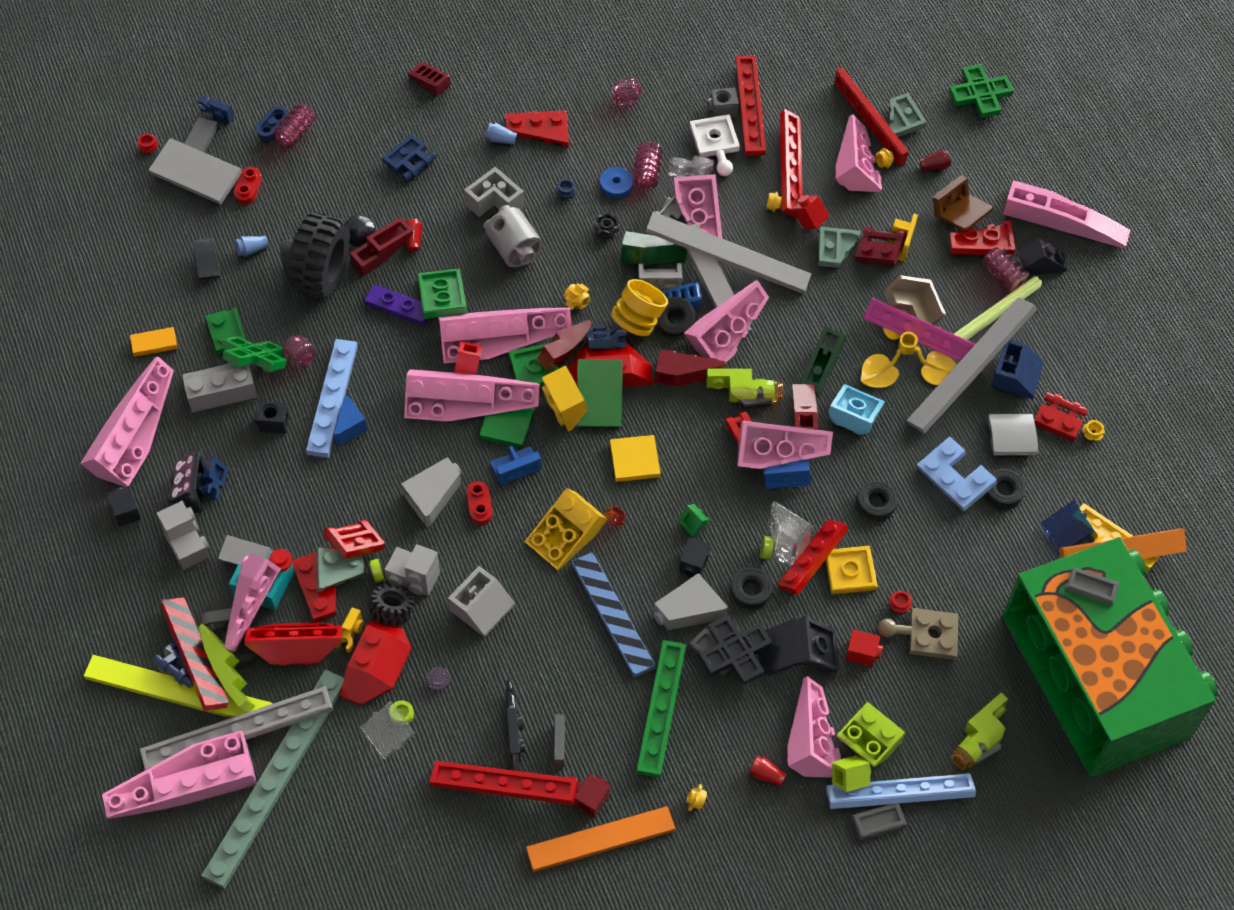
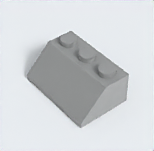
[183,363,257,413]

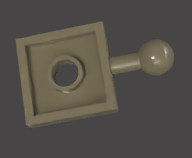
[878,608,958,660]

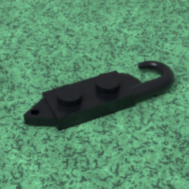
[506,679,525,771]

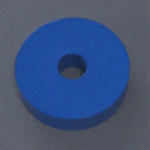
[600,167,633,199]

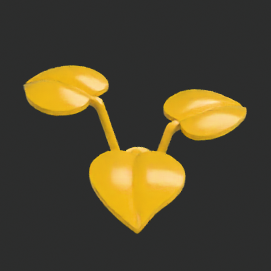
[860,309,957,388]

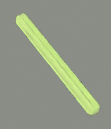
[954,276,1042,340]

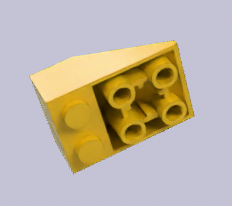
[525,488,608,570]

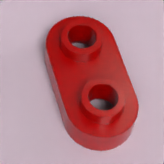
[234,167,262,205]
[466,481,493,525]

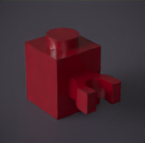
[568,774,610,818]

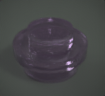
[426,667,450,691]

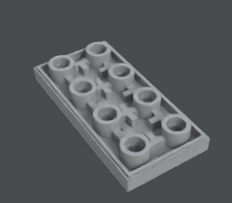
[149,138,242,205]

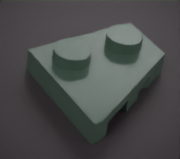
[889,93,927,137]
[818,227,860,268]
[316,548,364,592]

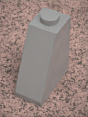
[401,457,462,527]
[653,573,728,630]

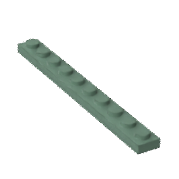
[201,669,344,889]

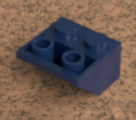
[991,339,1044,399]

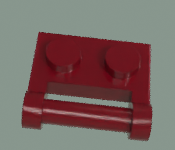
[855,228,907,266]

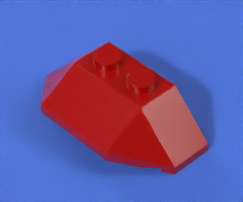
[567,343,653,387]
[340,618,412,706]
[245,622,343,666]

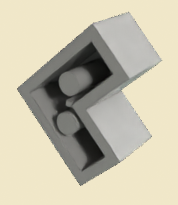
[464,167,524,217]
[157,501,209,570]
[385,544,440,596]

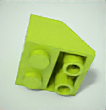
[836,702,905,767]

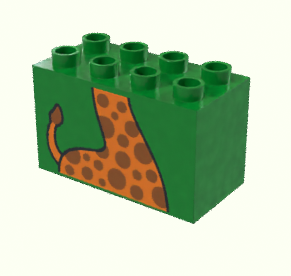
[1002,537,1217,778]

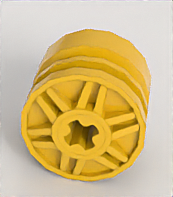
[611,279,668,336]

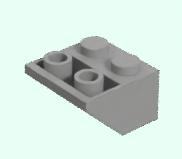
[448,566,515,637]

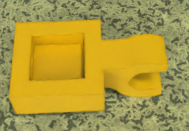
[336,607,364,653]

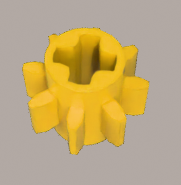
[564,283,591,310]

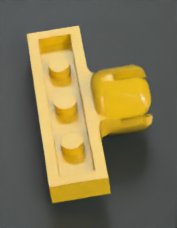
[1070,503,1160,573]

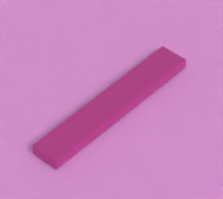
[863,298,983,372]

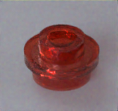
[604,506,626,526]

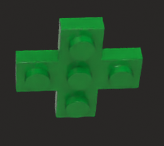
[949,64,1014,118]
[221,336,287,372]

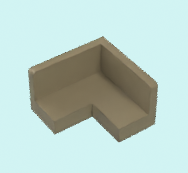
[884,275,945,325]

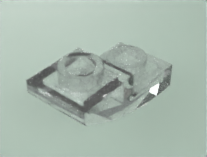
[669,155,714,177]

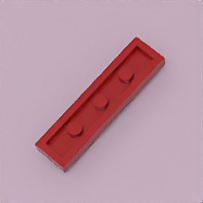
[777,519,849,595]

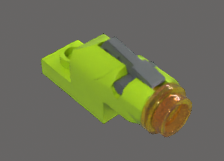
[706,369,783,407]
[951,693,1008,770]

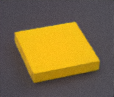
[610,435,660,482]
[825,546,878,594]

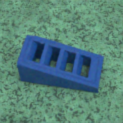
[661,282,702,311]

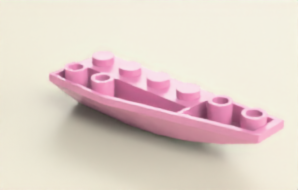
[1003,180,1130,248]
[439,308,572,363]
[80,356,174,487]
[404,369,540,421]
[102,730,257,819]

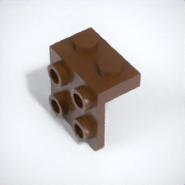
[933,175,992,231]

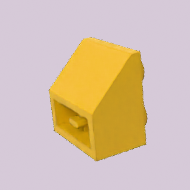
[542,366,588,432]

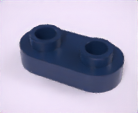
[256,106,289,141]

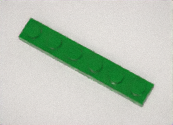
[637,640,686,778]

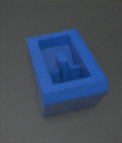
[334,396,367,445]

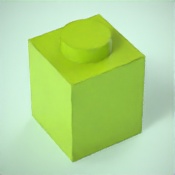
[831,755,871,792]

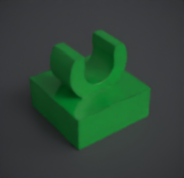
[678,504,709,537]

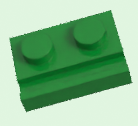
[205,307,246,355]

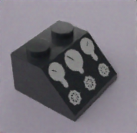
[168,450,206,513]

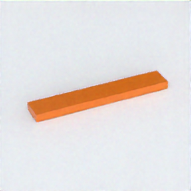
[1059,529,1187,559]
[526,806,675,872]

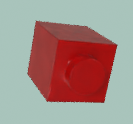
[792,195,830,229]
[454,341,482,375]
[845,630,883,667]

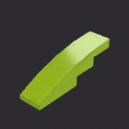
[199,624,255,712]

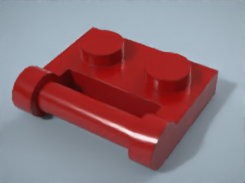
[324,520,385,559]

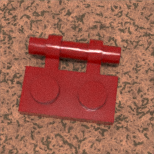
[1034,392,1089,442]

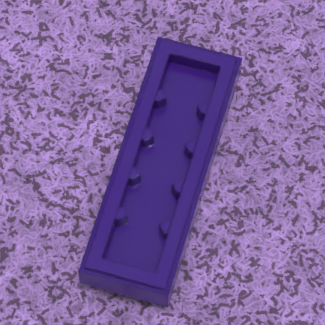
[364,284,427,326]

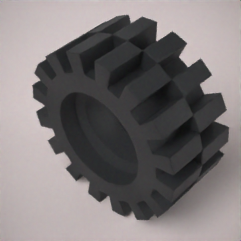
[369,585,414,627]

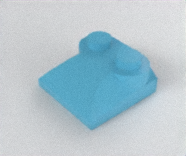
[828,384,885,435]

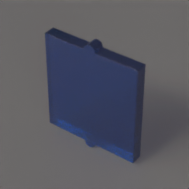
[1041,500,1095,549]

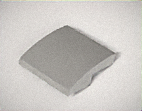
[988,414,1038,455]

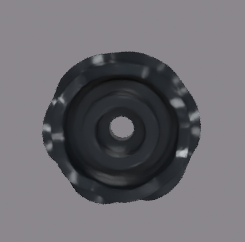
[594,213,620,238]

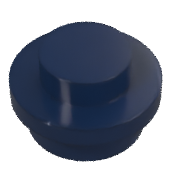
[556,179,576,199]

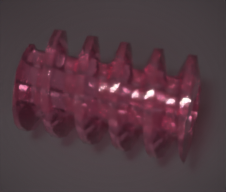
[274,103,317,149]
[632,142,663,189]
[982,247,1029,292]

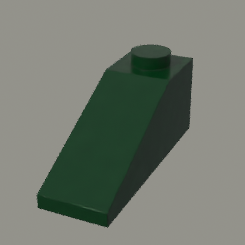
[620,231,687,265]
[800,326,847,395]

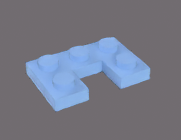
[917,437,997,511]

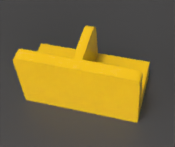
[888,214,918,261]

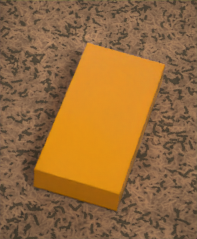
[130,327,178,357]

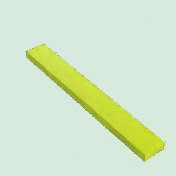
[84,655,272,718]

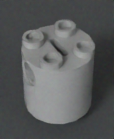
[483,205,543,267]

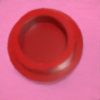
[137,133,158,153]
[268,549,292,572]
[889,591,912,614]

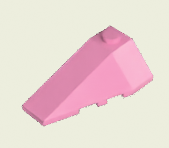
[835,114,882,192]
[674,174,722,238]
[684,280,769,363]
[737,421,833,469]
[224,552,281,652]
[787,676,841,778]

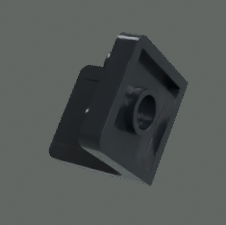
[761,616,840,676]

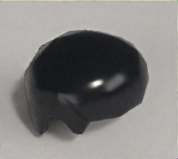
[346,214,376,246]

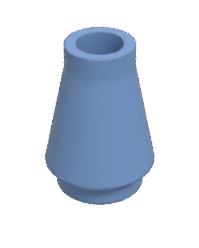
[485,123,517,145]
[235,236,268,257]

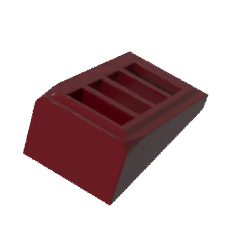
[408,62,451,96]

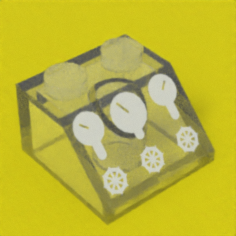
[768,501,813,565]

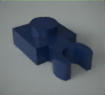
[198,96,234,124]
[201,457,229,501]

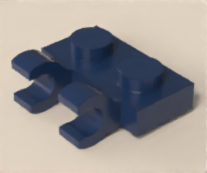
[588,324,626,348]

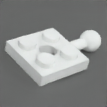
[690,115,740,176]

